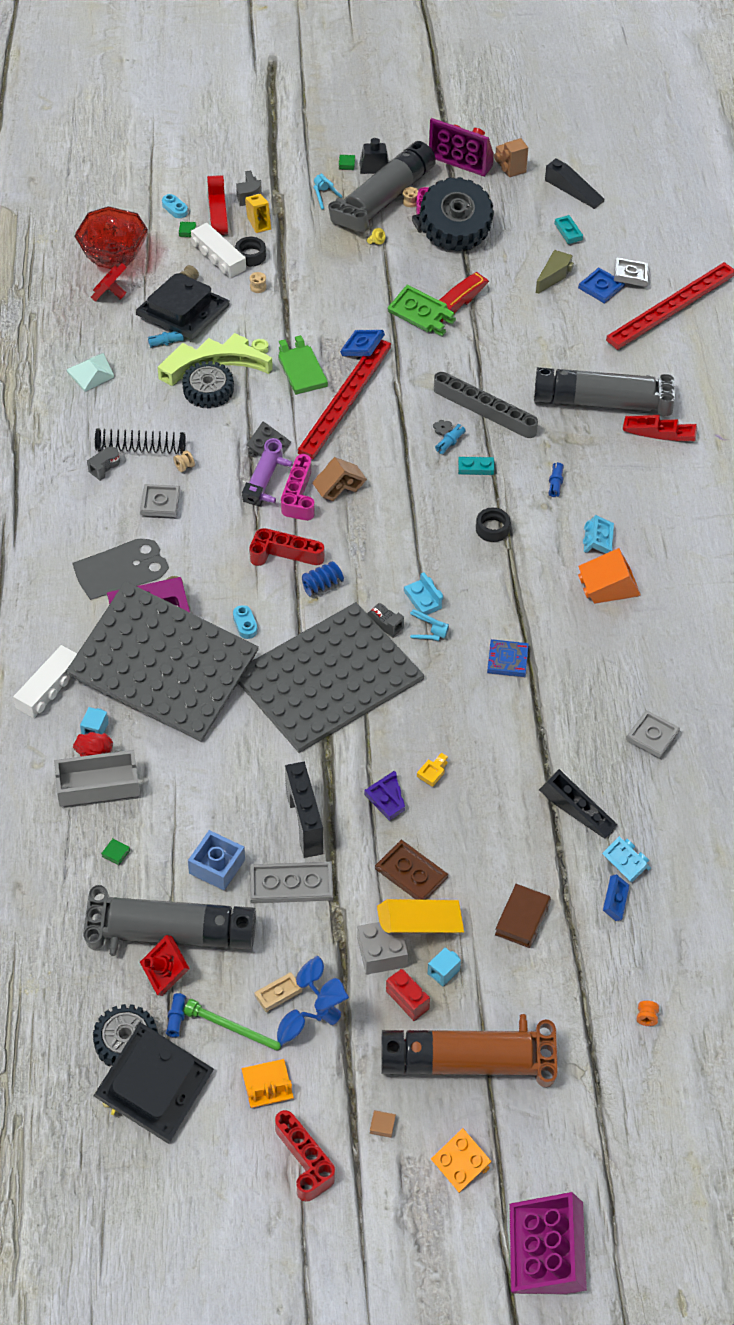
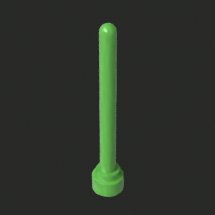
[184,999,281,1050]

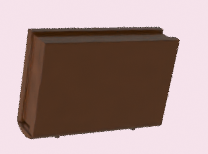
[495,884,551,948]

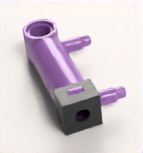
[242,438,293,507]

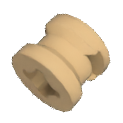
[403,187,418,208]
[250,272,266,293]
[173,450,195,472]

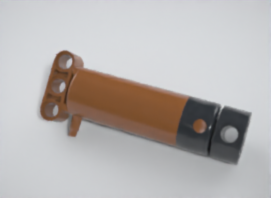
[381,1014,557,1087]

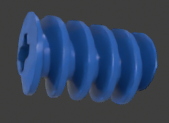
[302,561,344,596]

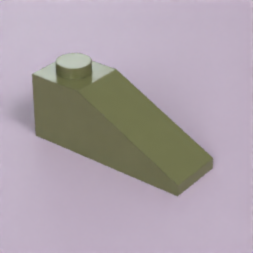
[535,250,574,294]

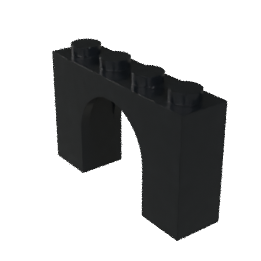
[285,761,324,858]

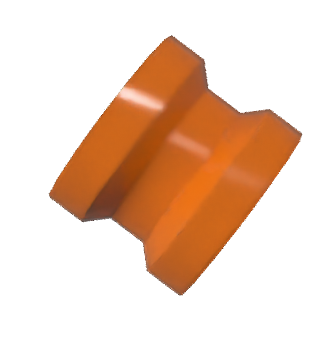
[636,1000,659,1026]

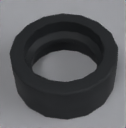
[235,236,266,267]
[476,507,511,542]

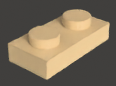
[254,972,302,1012]

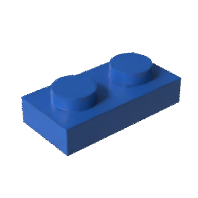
[603,874,630,921]

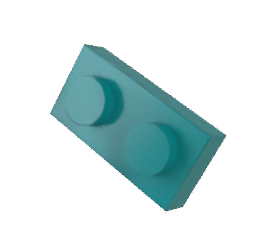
[554,215,583,244]
[458,457,494,475]

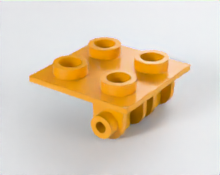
[241,1059,294,1108]
[431,1128,492,1193]

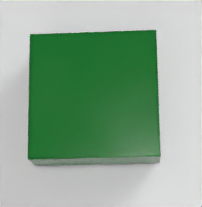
[339,155,355,170]
[179,222,197,237]
[101,838,130,865]

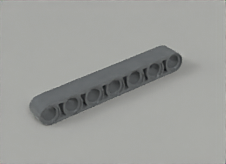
[434,372,538,438]

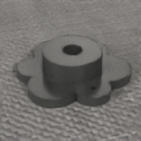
[433,420,453,435]

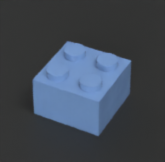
[188,830,245,891]

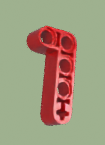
[207,175,228,235]
[249,528,325,566]
[275,1110,335,1202]

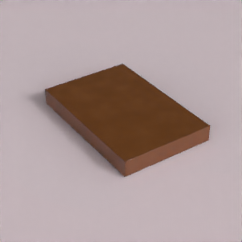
[375,839,448,900]

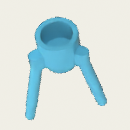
[313,173,342,210]
[410,609,449,641]

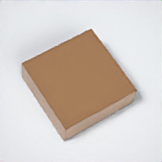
[370,1110,396,1138]

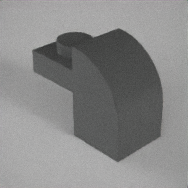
[236,170,262,206]

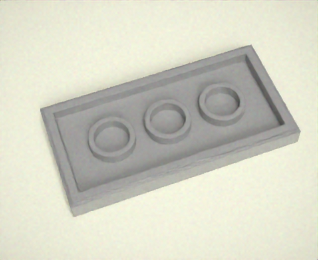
[250,861,333,904]

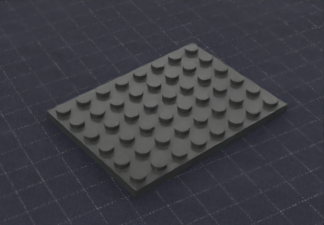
[66,581,259,742]
[238,602,424,753]

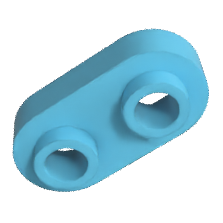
[162,194,188,218]
[233,605,257,639]

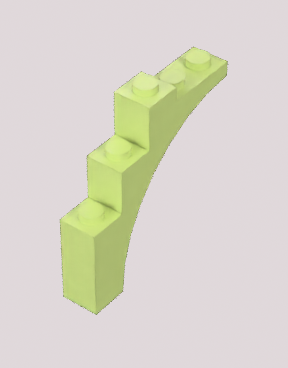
[158,333,273,386]

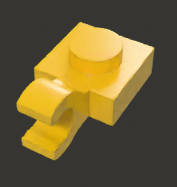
[417,753,448,787]

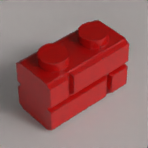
[386,969,430,1021]

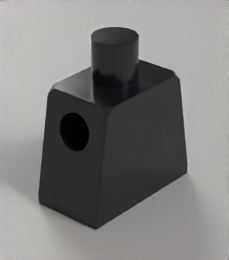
[359,138,389,174]

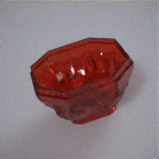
[74,206,148,269]

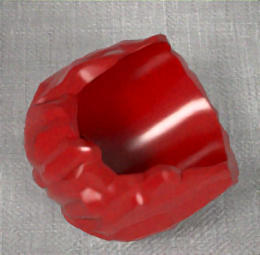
[73,732,113,757]

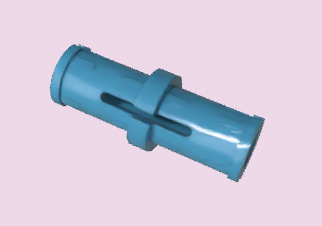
[148,332,183,348]
[435,424,466,454]

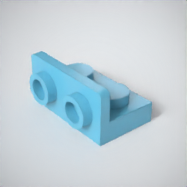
[583,515,614,554]
[404,572,444,615]
[602,836,651,883]

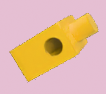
[245,194,271,233]

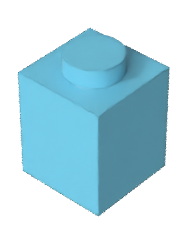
[80,707,109,735]
[427,948,461,986]

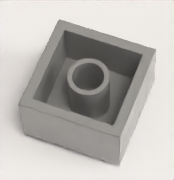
[357,922,408,975]

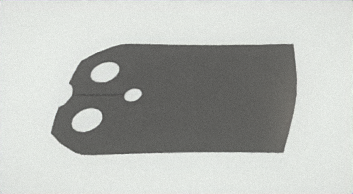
[72,539,169,600]

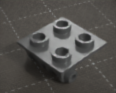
[247,421,292,456]

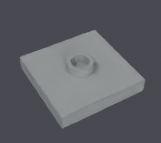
[614,258,648,287]
[140,484,180,517]
[626,710,680,758]

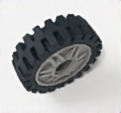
[182,361,234,409]
[93,1004,158,1067]

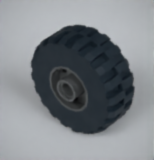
[419,177,494,251]

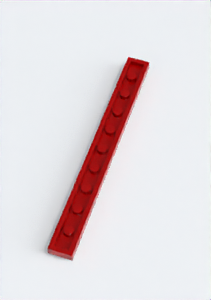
[606,262,734,350]
[298,340,391,460]

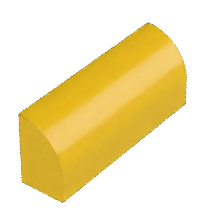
[377,899,464,933]

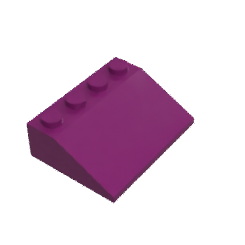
[429,118,494,177]
[509,1192,587,1294]

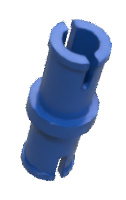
[548,462,564,497]
[166,993,186,1038]

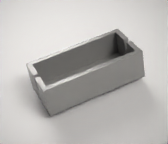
[54,750,140,807]

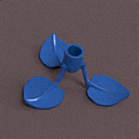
[277,956,349,1047]

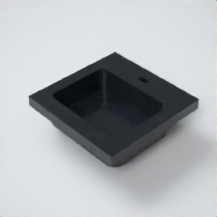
[136,273,230,340]
[93,1022,214,1144]

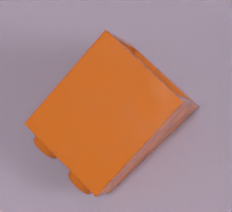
[578,548,641,604]

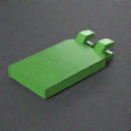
[387,284,456,336]
[278,335,328,395]

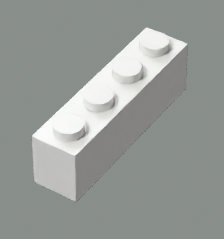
[191,223,246,278]
[13,645,77,718]

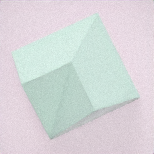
[67,353,114,392]

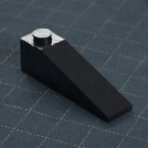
[545,158,605,209]
[539,769,618,839]

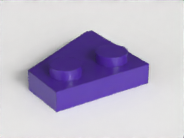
[364,771,405,821]

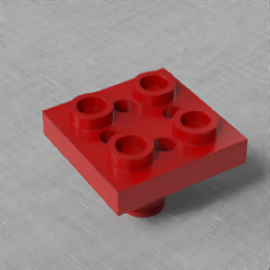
[91,263,127,302]
[140,935,190,996]

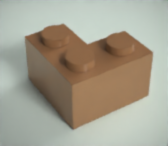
[494,138,528,178]
[312,457,367,501]

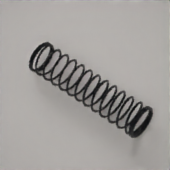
[95,428,186,455]

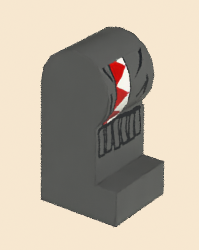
[87,447,120,481]
[367,603,404,638]

